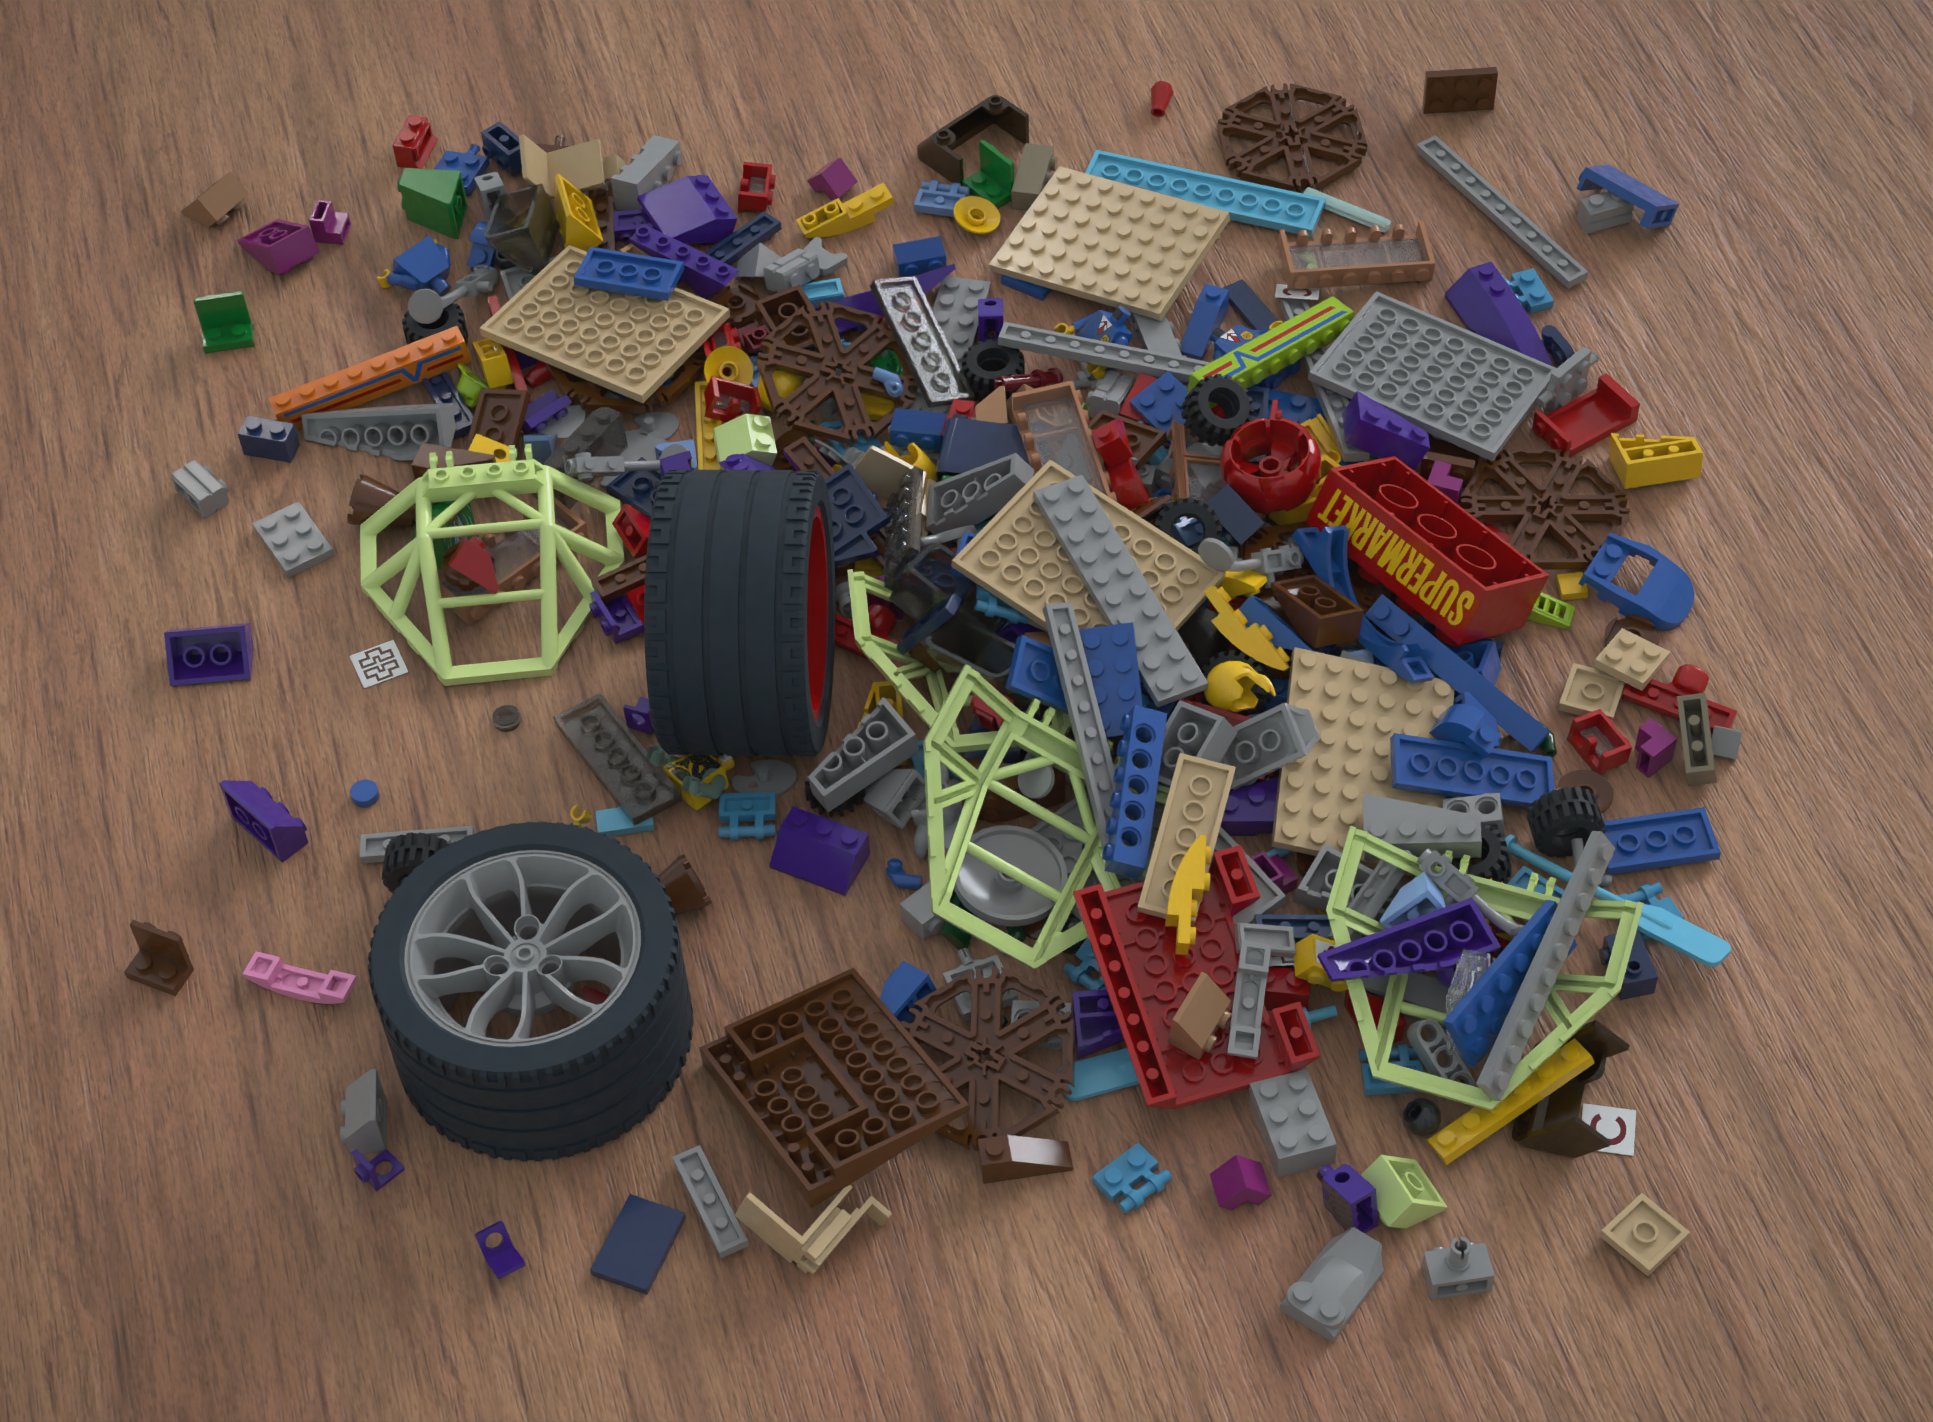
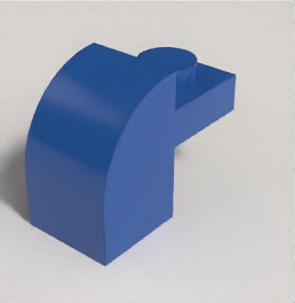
[467,221,512,268]
[1429,704,1501,759]

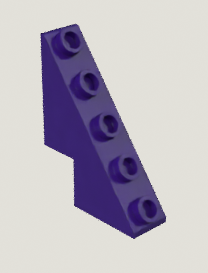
[629,224,739,300]

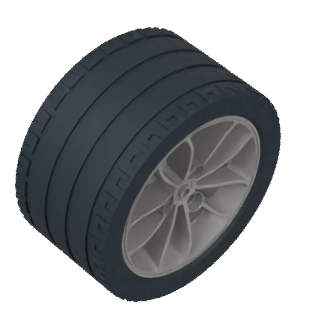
[368,821,694,1162]

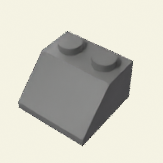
[340,1069,387,1155]

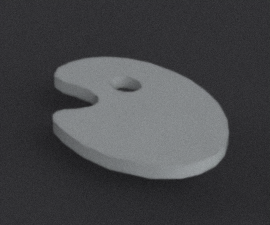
[621,412,679,441]
[732,760,797,797]

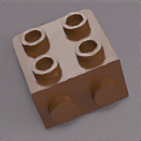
[1420,440,1480,488]

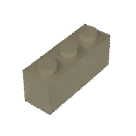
[1011,143,1057,211]
[1677,693,1717,786]

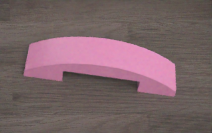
[243,951,357,1004]

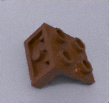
[124,920,194,996]

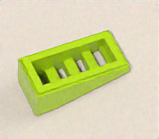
[1527,592,1575,630]

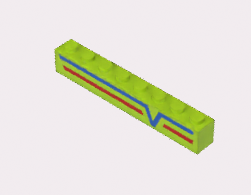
[1187,296,1354,409]

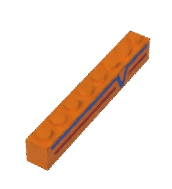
[269,326,472,430]

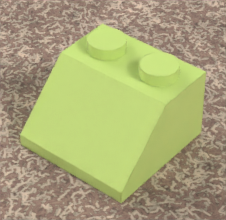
[713,414,777,469]
[1361,1155,1447,1229]

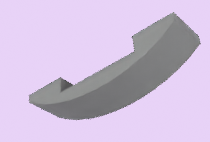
[1227,940,1272,1059]

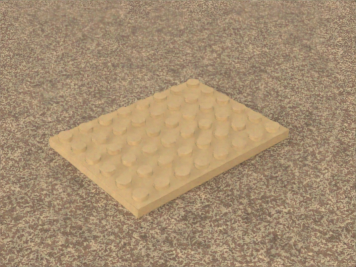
[989,166,1230,321]
[480,245,730,403]
[951,460,1226,631]
[1271,647,1455,877]

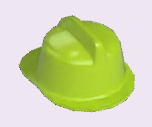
[457,363,489,408]

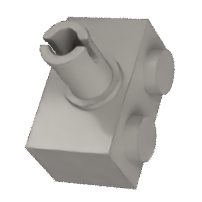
[1422,1237,1494,1300]

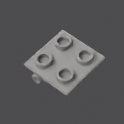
[815,439,865,467]

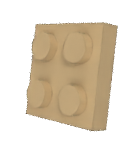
[1594,628,1670,691]
[1558,663,1626,721]
[1600,1193,1690,1276]

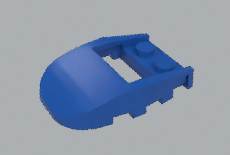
[1578,533,1694,630]

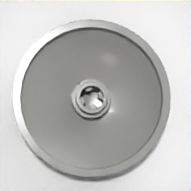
[954,825,1067,926]

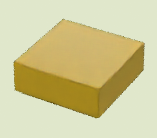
[1556,572,1589,601]

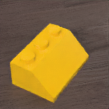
[554,173,603,252]

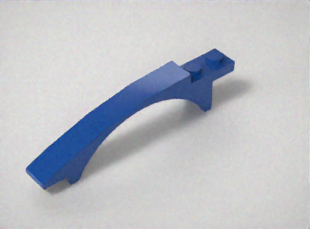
[1292,525,1434,683]
[1365,594,1551,753]

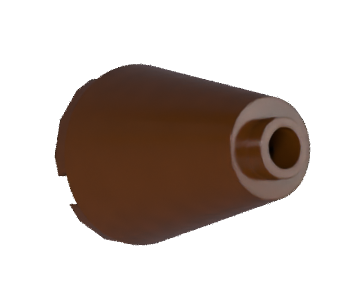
[347,474,416,527]
[658,854,712,916]

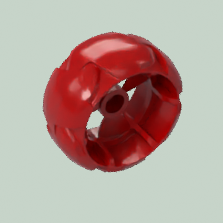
[1220,418,1322,514]

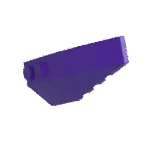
[1445,261,1554,367]
[814,264,956,337]
[1317,898,1501,982]

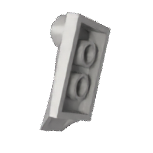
[1220,703,1320,790]
[1280,1227,1384,1343]

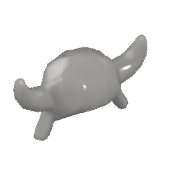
[911,764,962,859]

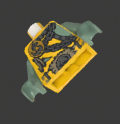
[647,745,735,811]

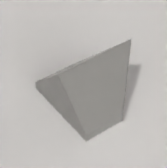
[736,243,782,281]

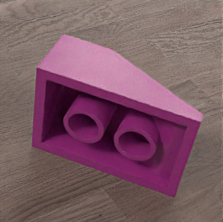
[237,219,320,275]

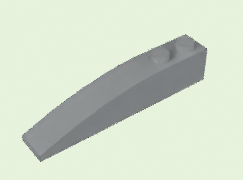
[301,403,456,461]

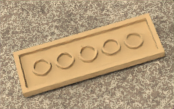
[1137,753,1236,926]

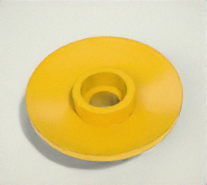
[953,196,1000,234]
[704,346,753,385]

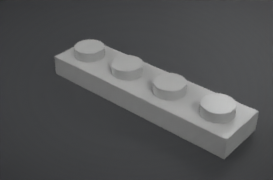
[360,825,475,864]
[1328,850,1412,942]
[672,1145,749,1259]

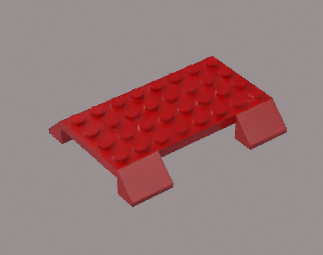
[1073,845,1320,1110]

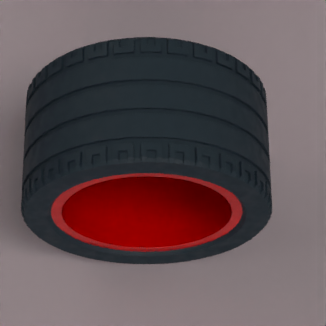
[644,470,835,757]

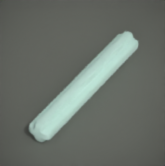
[1303,187,1391,233]

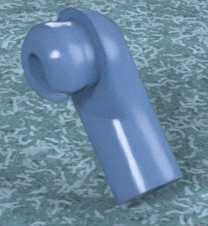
[872,367,903,397]

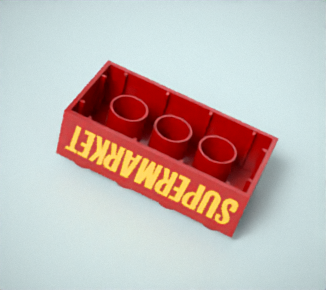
[1306,456,1550,647]

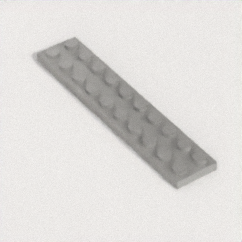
[890,276,991,466]
[1033,474,1208,708]

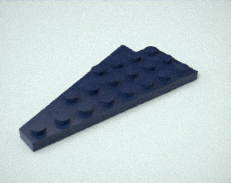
[825,463,891,567]

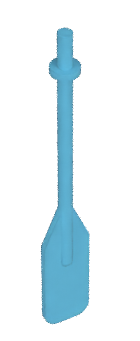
[1505,835,1731,967]
[1058,1005,1338,1101]

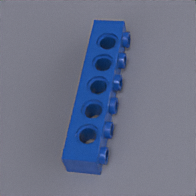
[1102,705,1167,879]

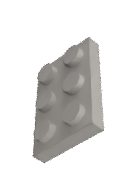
[252,501,335,578]

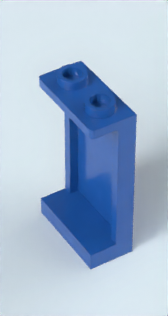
[1577,165,1679,229]

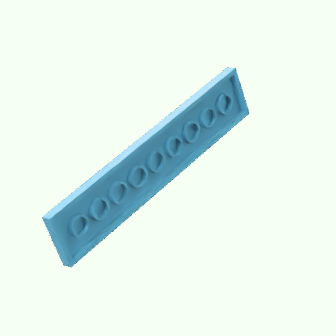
[1085,150,1326,237]

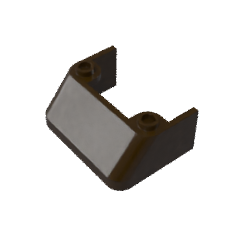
[917,95,1029,186]
[1512,1020,1630,1158]

